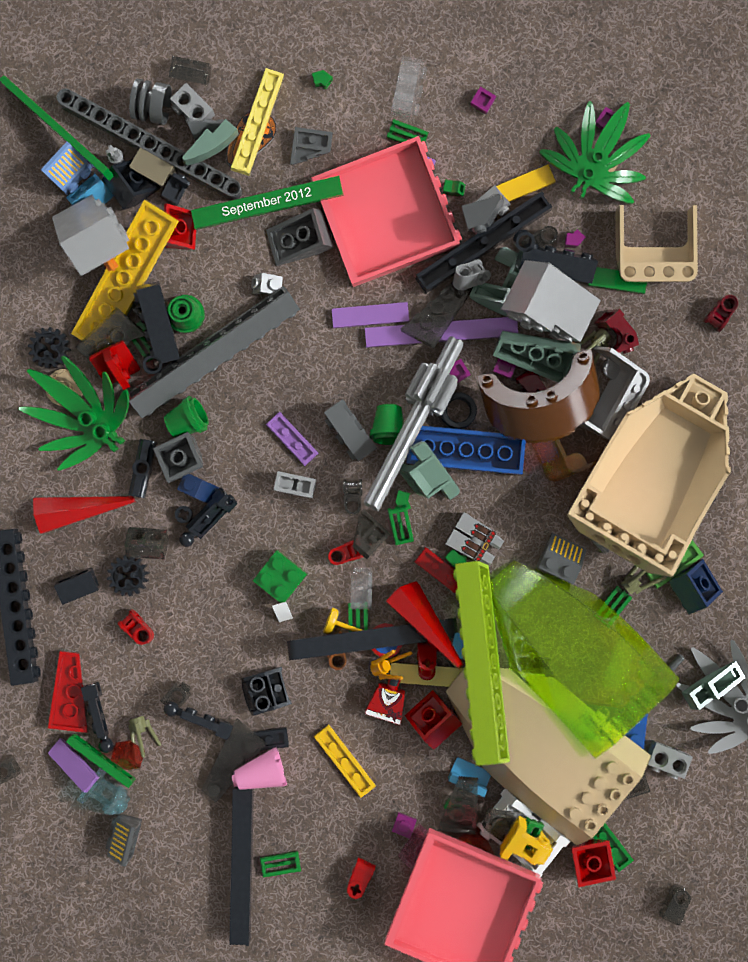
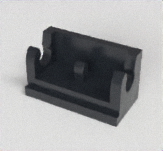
[54,568,99,605]

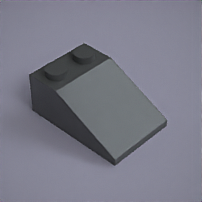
[266,208,334,266]

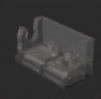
[350,568,372,610]

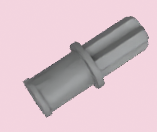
[106,145,125,165]

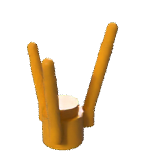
[370,650,412,680]

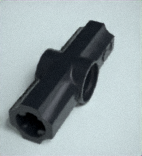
[128,439,157,498]

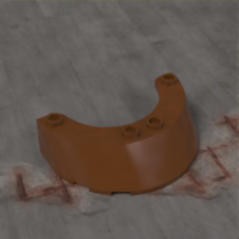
[476,349,600,443]

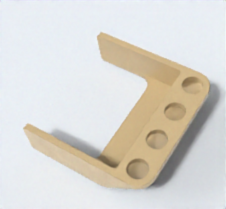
[615,205,698,282]

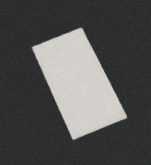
[272,602,293,622]

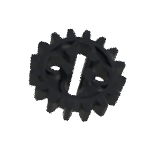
[28,327,71,369]
[107,555,150,597]

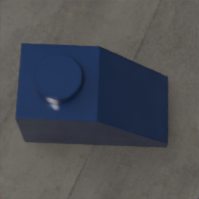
[177,473,220,503]

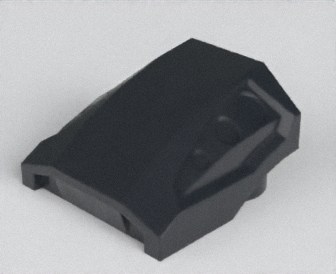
[241,667,292,716]

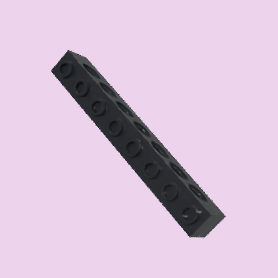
[0,529,41,686]

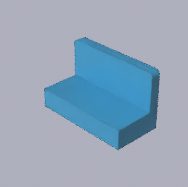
[66,174,114,205]
[448,757,491,797]

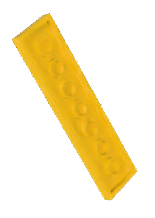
[71,200,179,351]

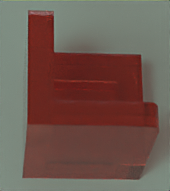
[111,740,145,770]

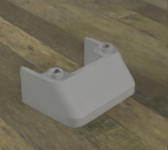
[579,346,650,440]

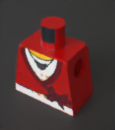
[365,679,405,725]

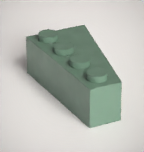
[493,331,581,383]

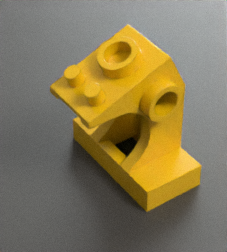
[500,816,553,865]

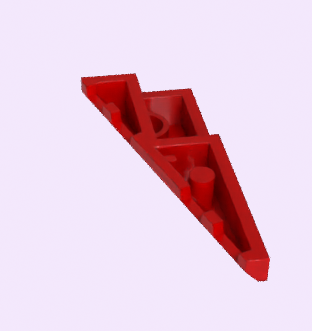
[33,496,135,534]
[386,581,463,669]

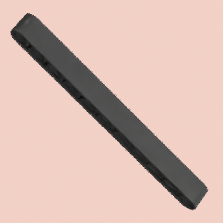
[57,89,242,201]

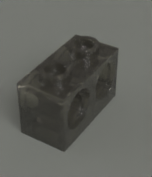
[124,527,168,560]

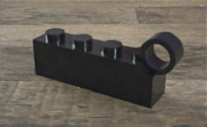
[513,230,598,284]
[133,281,180,374]

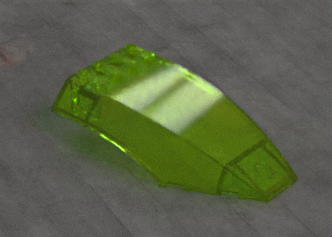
[490,560,680,759]

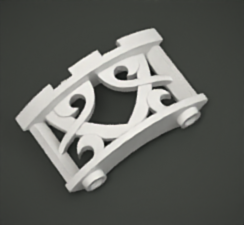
[477,789,570,876]

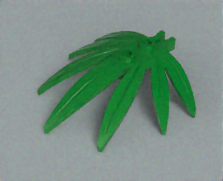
[539,101,650,205]
[18,356,129,471]

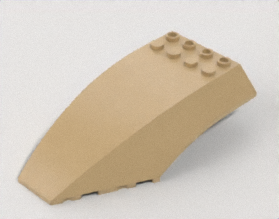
[567,374,731,577]
[446,666,651,845]

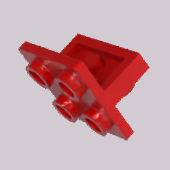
[89,340,140,390]

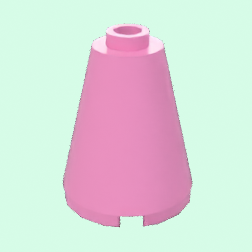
[231,747,287,790]

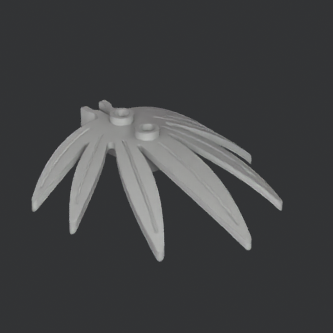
[676,640,748,754]

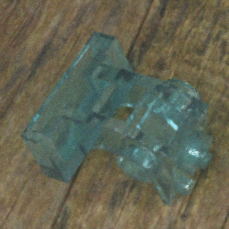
[77,768,131,815]

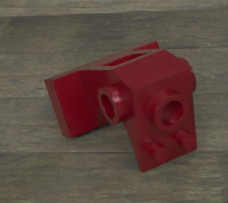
[594,309,639,354]

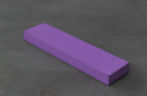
[332,302,409,328]

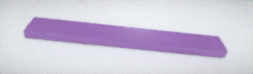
[365,317,518,348]

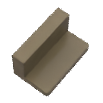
[130,148,176,186]

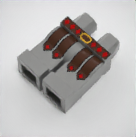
[445,512,504,565]

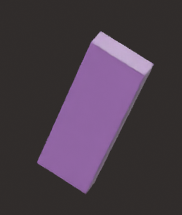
[266,411,319,466]
[48,738,99,793]

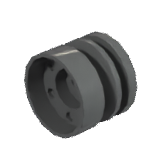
[129,78,172,125]

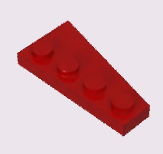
[48,650,87,733]

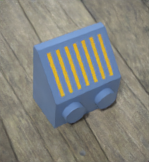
[41,142,93,195]

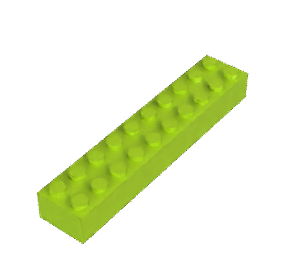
[454,561,510,765]

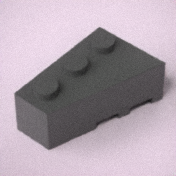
[324,399,377,462]

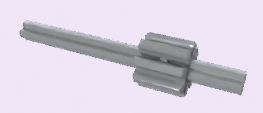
[364,336,463,511]

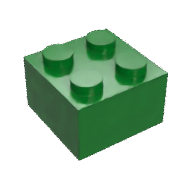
[253,550,308,603]

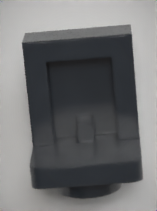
[159,173,190,206]

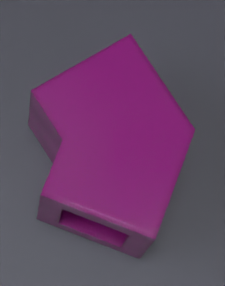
[564,229,586,248]

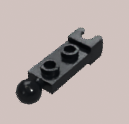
[179,487,237,547]
[81,682,114,753]
[163,701,233,740]

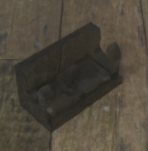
[169,56,212,85]

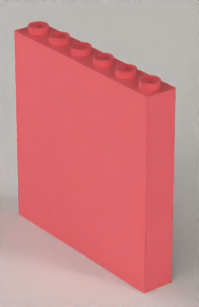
[311,136,462,287]
[384,828,543,962]

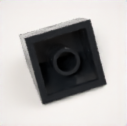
[102,159,161,210]

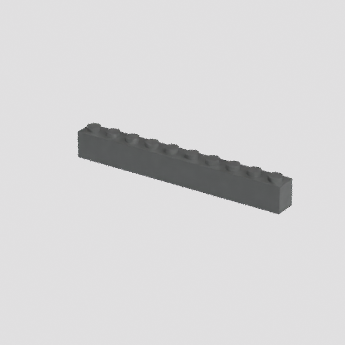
[129,286,300,418]

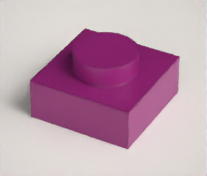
[470,86,496,114]
[595,107,615,130]
[493,358,516,379]
[449,359,471,384]
[392,812,417,839]

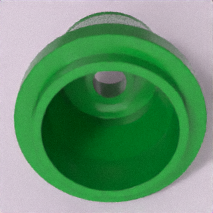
[167,295,205,333]
[164,396,209,438]
[369,404,404,445]

